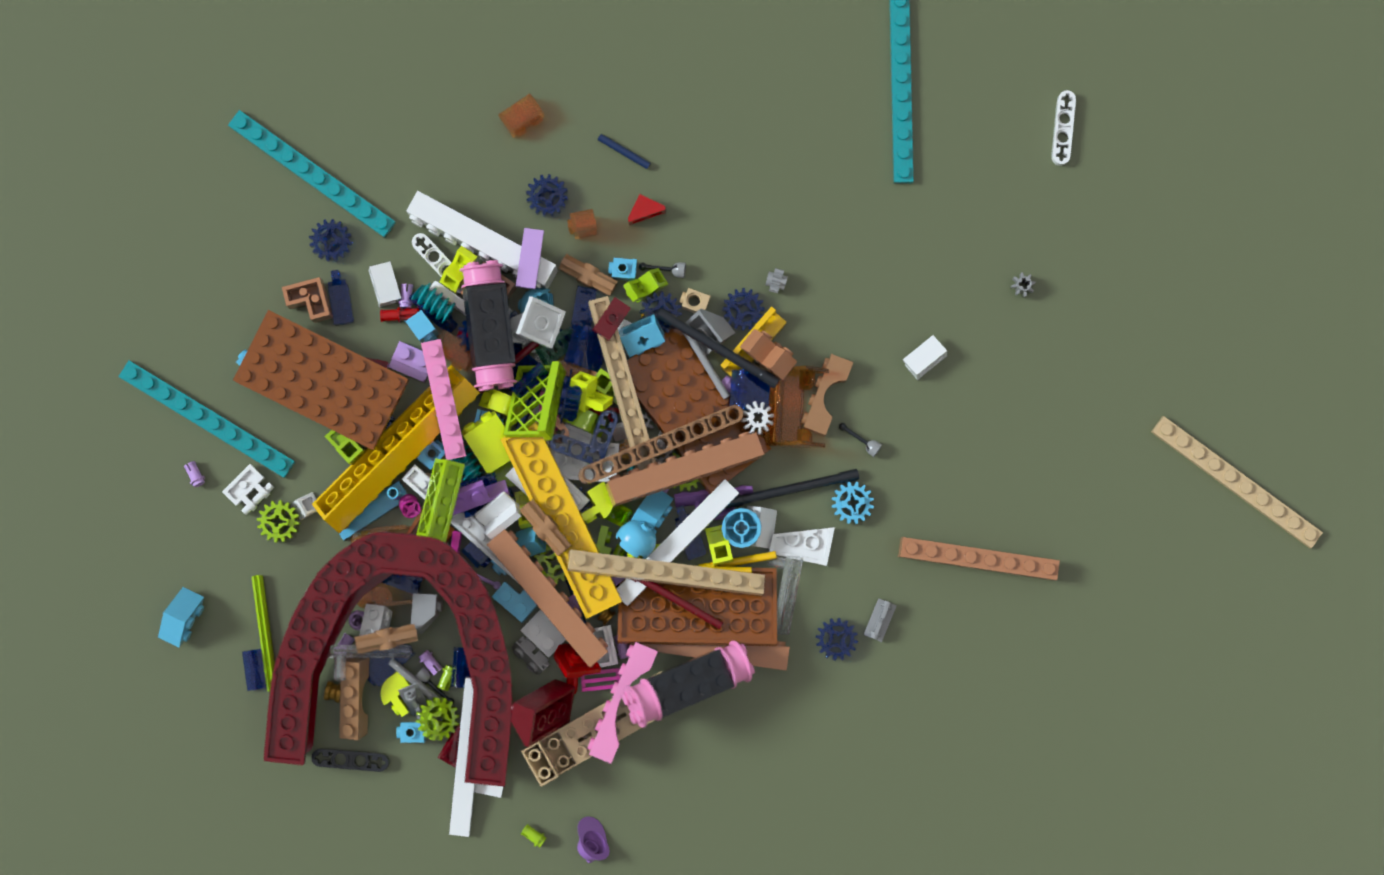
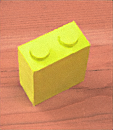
[461,411,510,474]

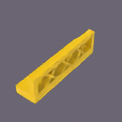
[720,306,787,381]

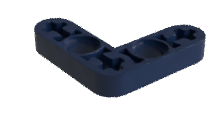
[549,410,618,464]

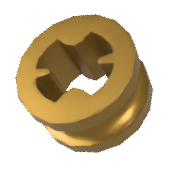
[597,608,616,626]

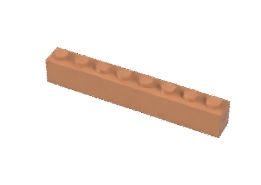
[605,431,764,507]
[486,529,608,667]
[898,537,1060,581]
[631,641,790,671]

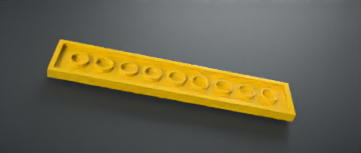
[500,422,623,619]

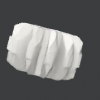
[740,401,774,435]

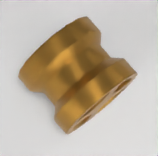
[324,680,340,703]

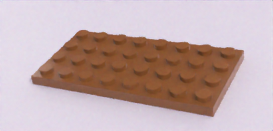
[233,310,409,450]
[627,327,771,494]
[618,568,777,646]

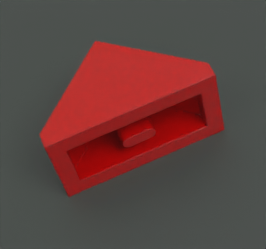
[628,194,666,226]

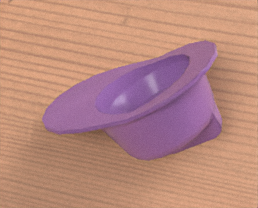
[577,816,610,863]

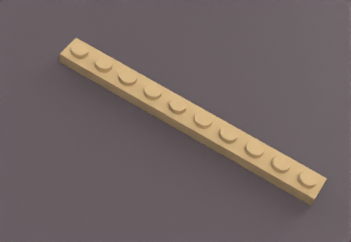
[588,296,656,470]
[1151,416,1323,549]
[567,550,765,596]

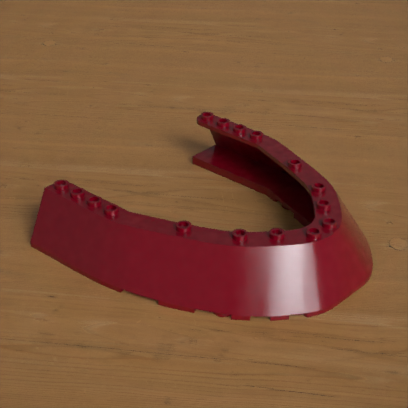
[263,532,512,787]

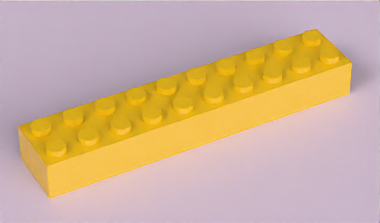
[312,365,480,534]

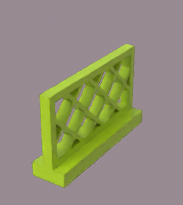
[503,361,566,440]
[416,458,465,543]

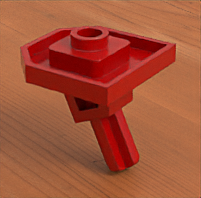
[553,643,602,694]

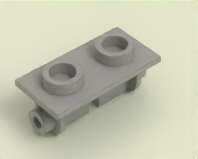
[863,598,896,642]
[511,636,550,676]
[398,682,427,719]

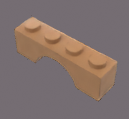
[801,354,853,437]
[340,655,369,740]

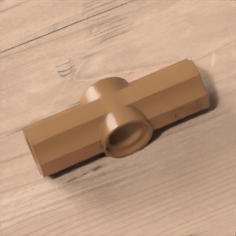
[559,254,618,297]
[520,499,572,556]
[354,624,418,654]

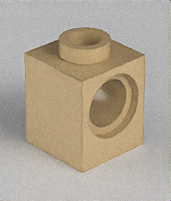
[679,288,710,314]

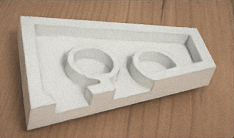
[769,527,835,566]

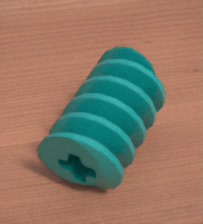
[411,283,456,324]
[450,438,486,483]

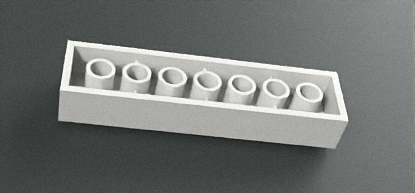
[406,191,558,289]

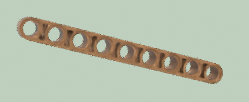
[578,405,743,484]

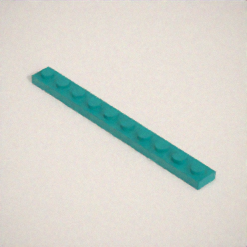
[889,0,914,184]
[228,110,396,238]
[118,360,295,478]

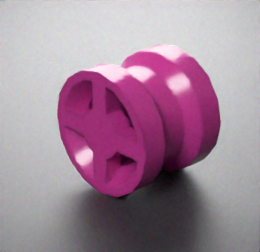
[398,494,421,518]

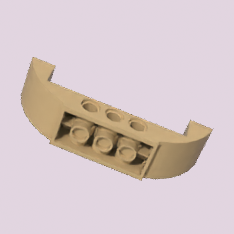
[521,671,662,786]

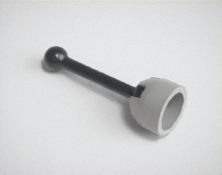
[639,262,686,278]
[839,423,883,457]
[415,667,454,705]

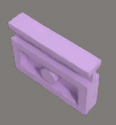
[388,341,428,383]

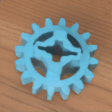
[831,482,874,524]

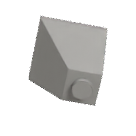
[682,309,735,356]
[411,593,443,634]

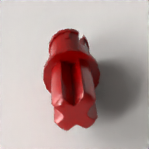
[380,307,419,323]

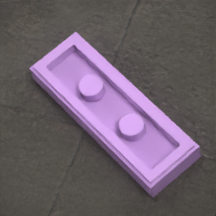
[516,228,544,290]

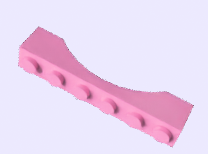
[421,339,466,460]
[587,642,658,764]

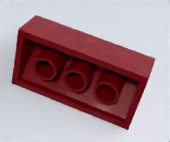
[511,679,575,748]

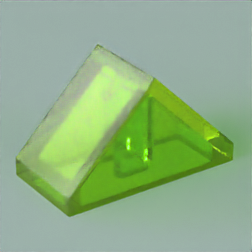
[604,505,634,528]

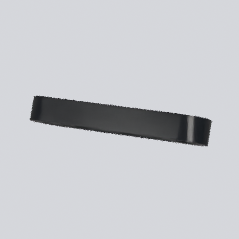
[311,748,390,772]

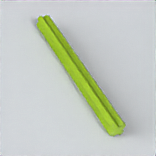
[252,575,275,692]

